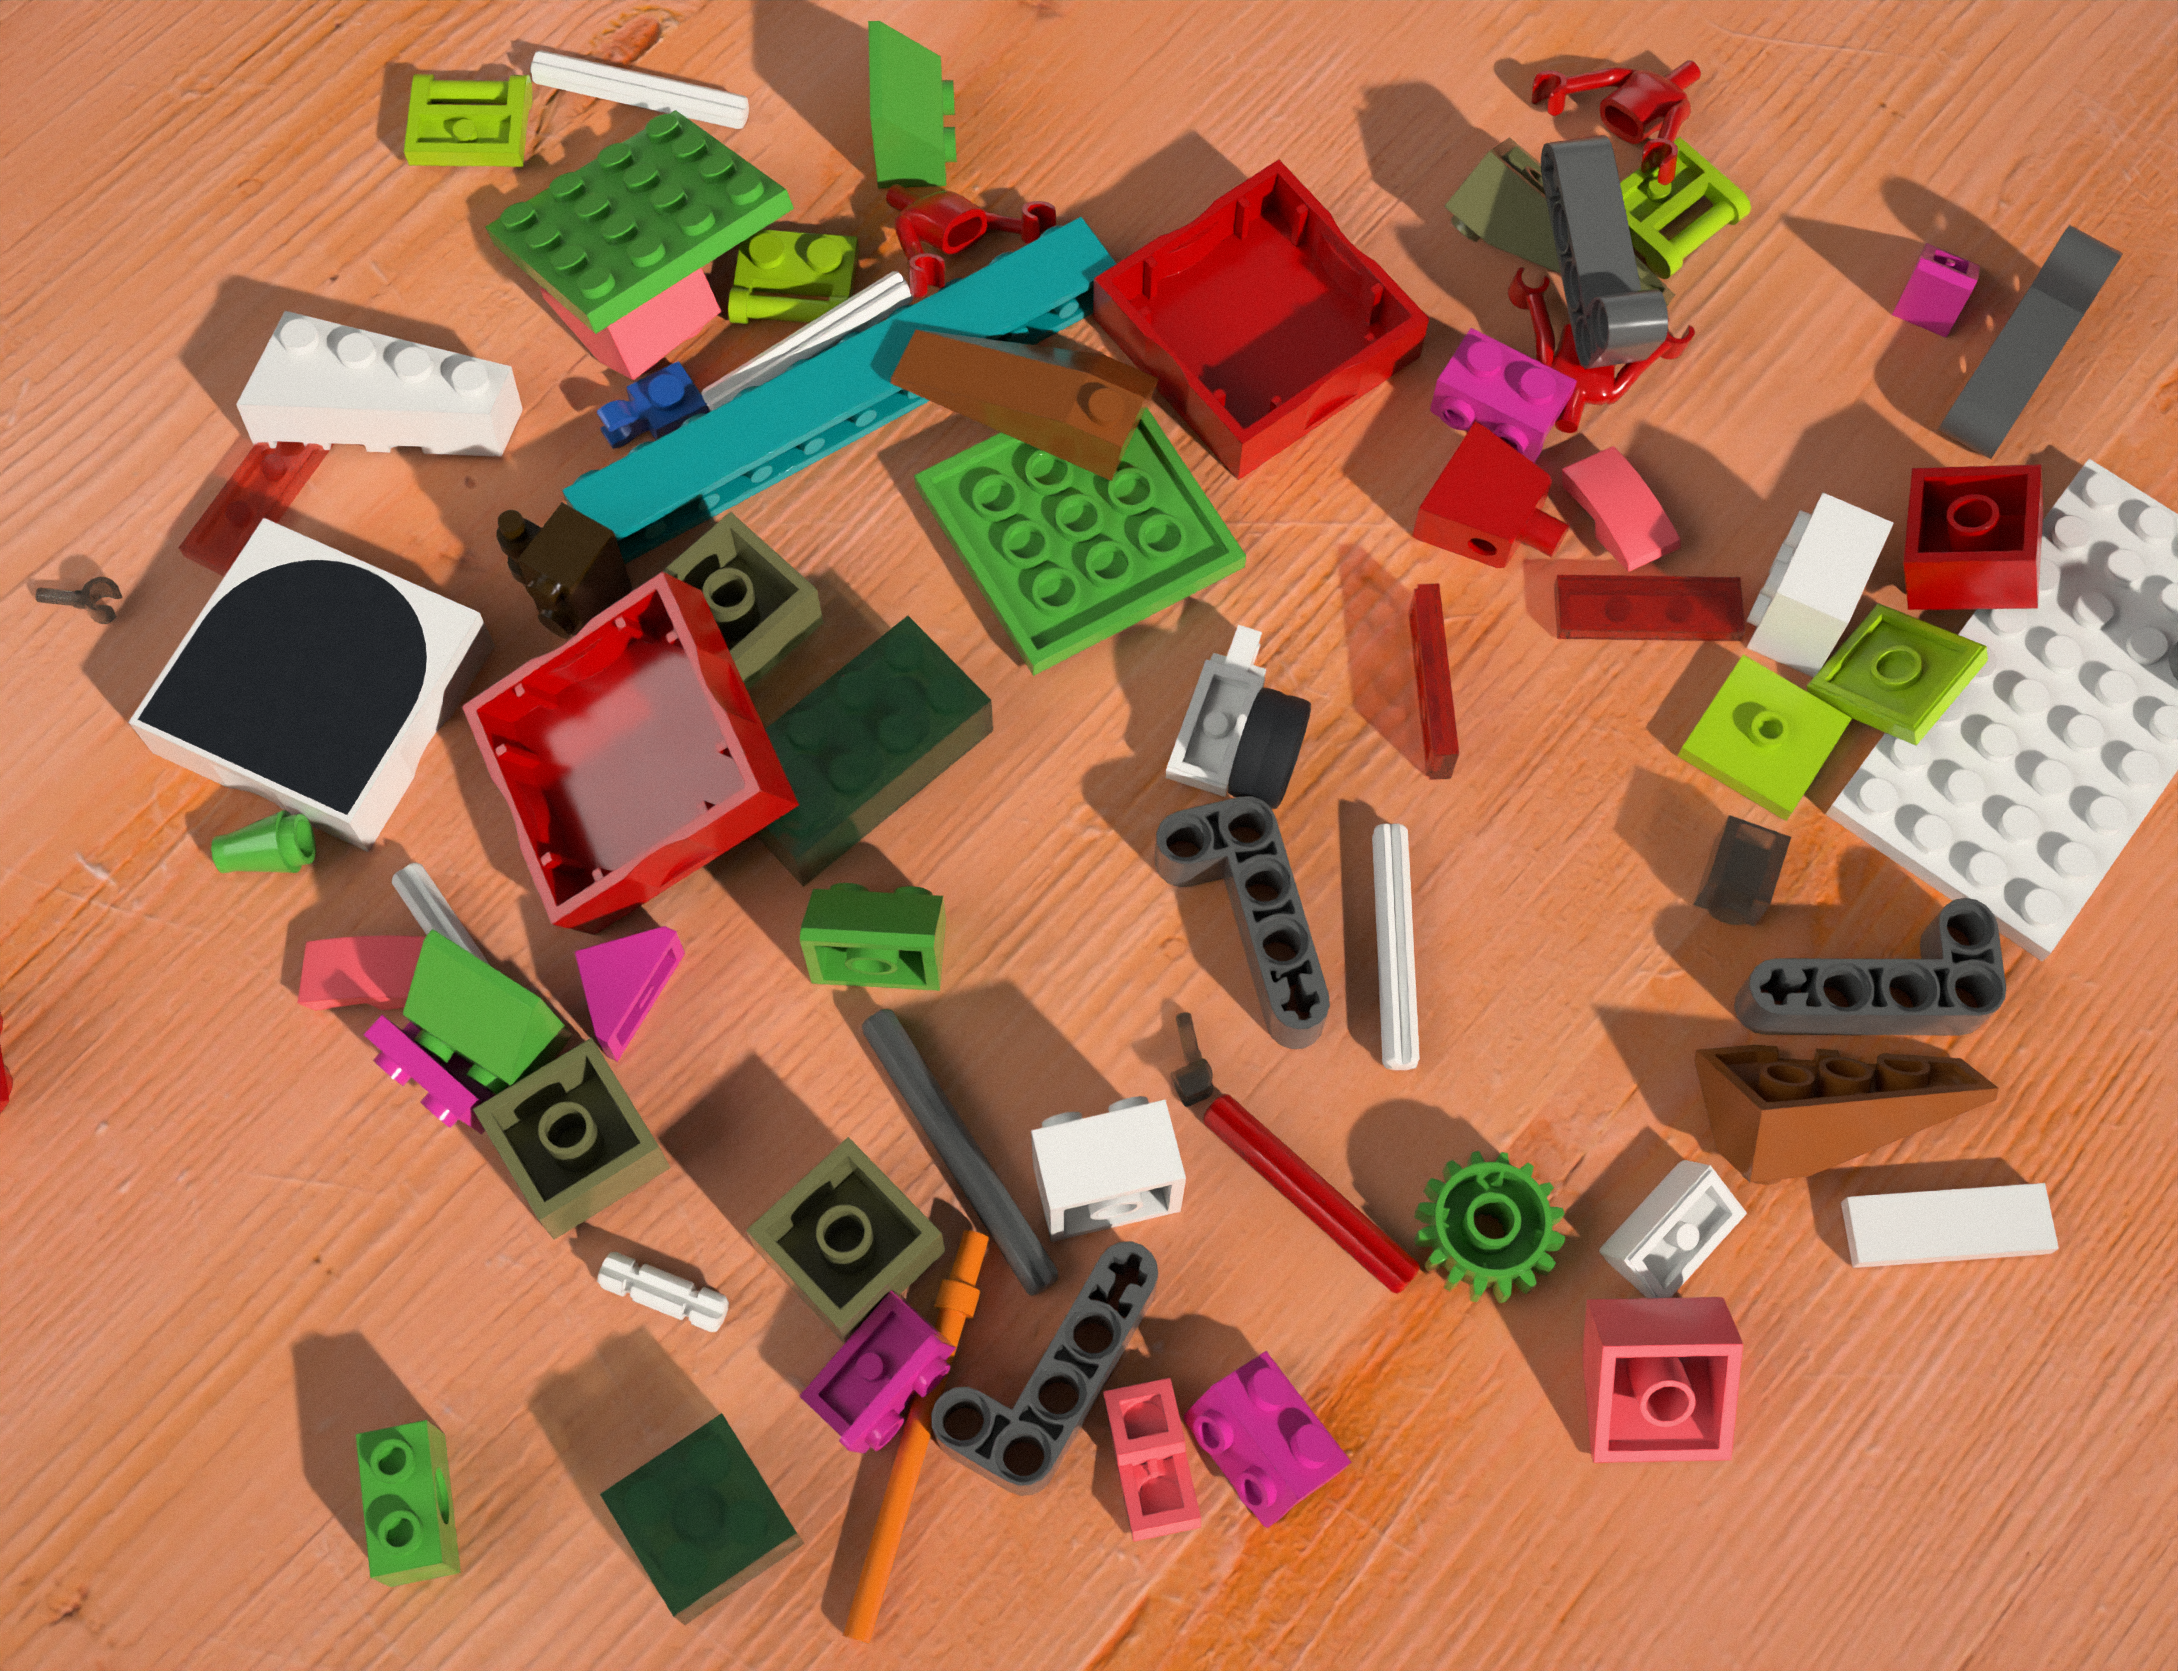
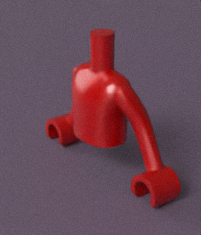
[1531,60,1701,185]
[886,184,1056,298]
[1507,267,1695,433]

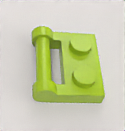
[404,74,533,167]
[1620,137,1751,279]
[728,229,859,324]

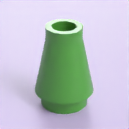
[211,810,316,874]

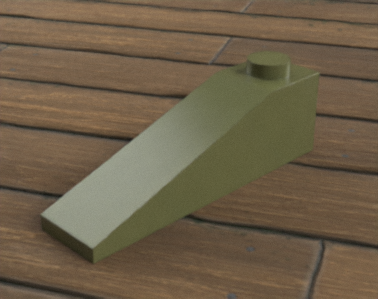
[1444,137,1675,306]

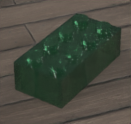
[755,616,993,887]

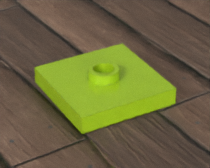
[1807,603,1988,746]
[1678,654,1852,822]

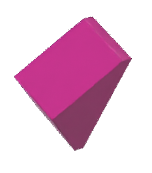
[1892,243,1980,338]
[574,926,685,1062]

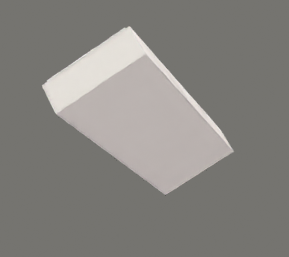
[1841,1183,2059,1268]

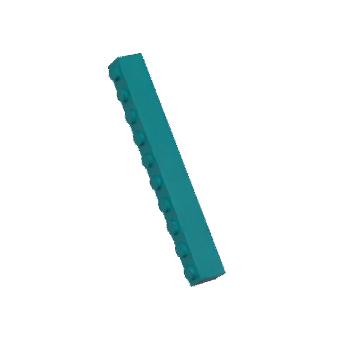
[562,217,1116,564]

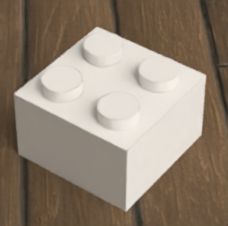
[1746,493,1893,678]
[1031,1096,1186,1242]

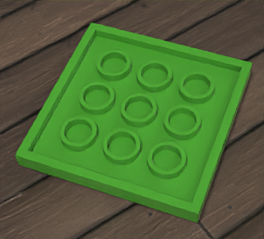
[485,110,794,334]
[914,407,1246,676]

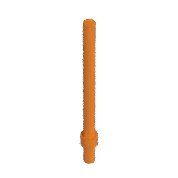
[842,1230,989,1644]

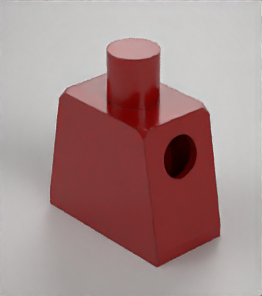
[1412,421,1570,568]

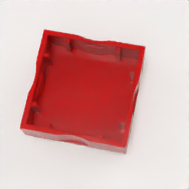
[1093,159,1429,480]
[462,571,799,935]

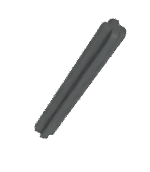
[862,1009,1058,1296]

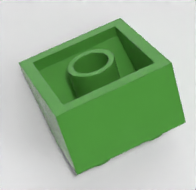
[868,21,957,188]
[800,883,946,991]
[402,929,573,1095]

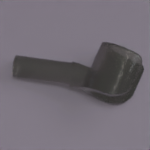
[36,577,122,624]
[1170,1012,1213,1107]

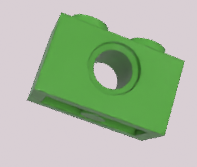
[356,1420,461,1587]

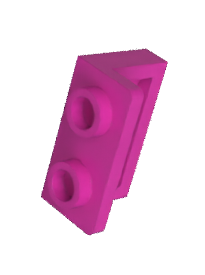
[1430,328,1577,463]
[364,1015,507,1135]
[799,1291,956,1454]
[1184,1351,1352,1528]

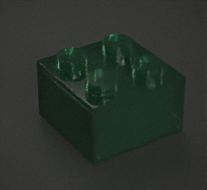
[600,1413,805,1625]

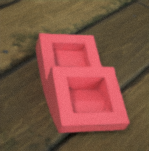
[1562,446,1681,572]
[297,935,426,1011]
[1103,1378,1201,1542]

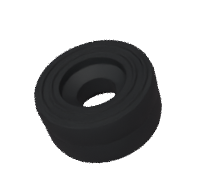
[1228,688,1311,809]

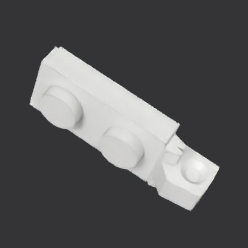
[1166,625,1266,797]

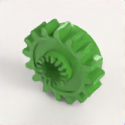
[1414,1151,1565,1303]

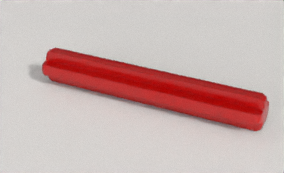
[1203,1093,1420,1294]

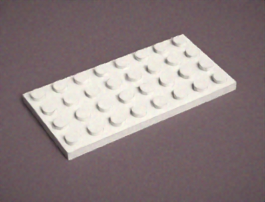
[1825,459,2178,961]

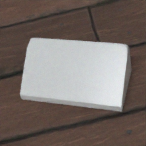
[1599,1160,1747,1298]

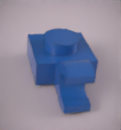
[597,361,709,449]

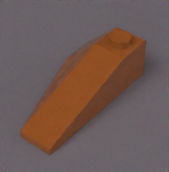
[890,330,1159,481]
[1694,1045,1999,1185]

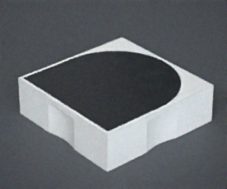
[128,518,495,852]

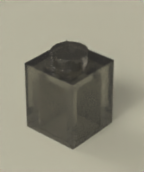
[1693,815,1791,927]

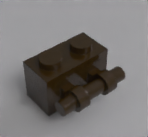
[496,502,633,639]

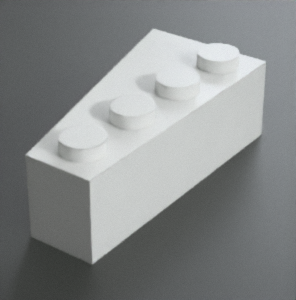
[236,311,523,457]

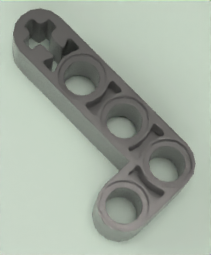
[1541,135,1668,369]
[1938,225,2123,459]
[1154,796,1330,1049]
[1734,898,2006,1036]
[931,1241,1158,1496]

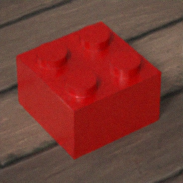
[1903,464,2043,610]

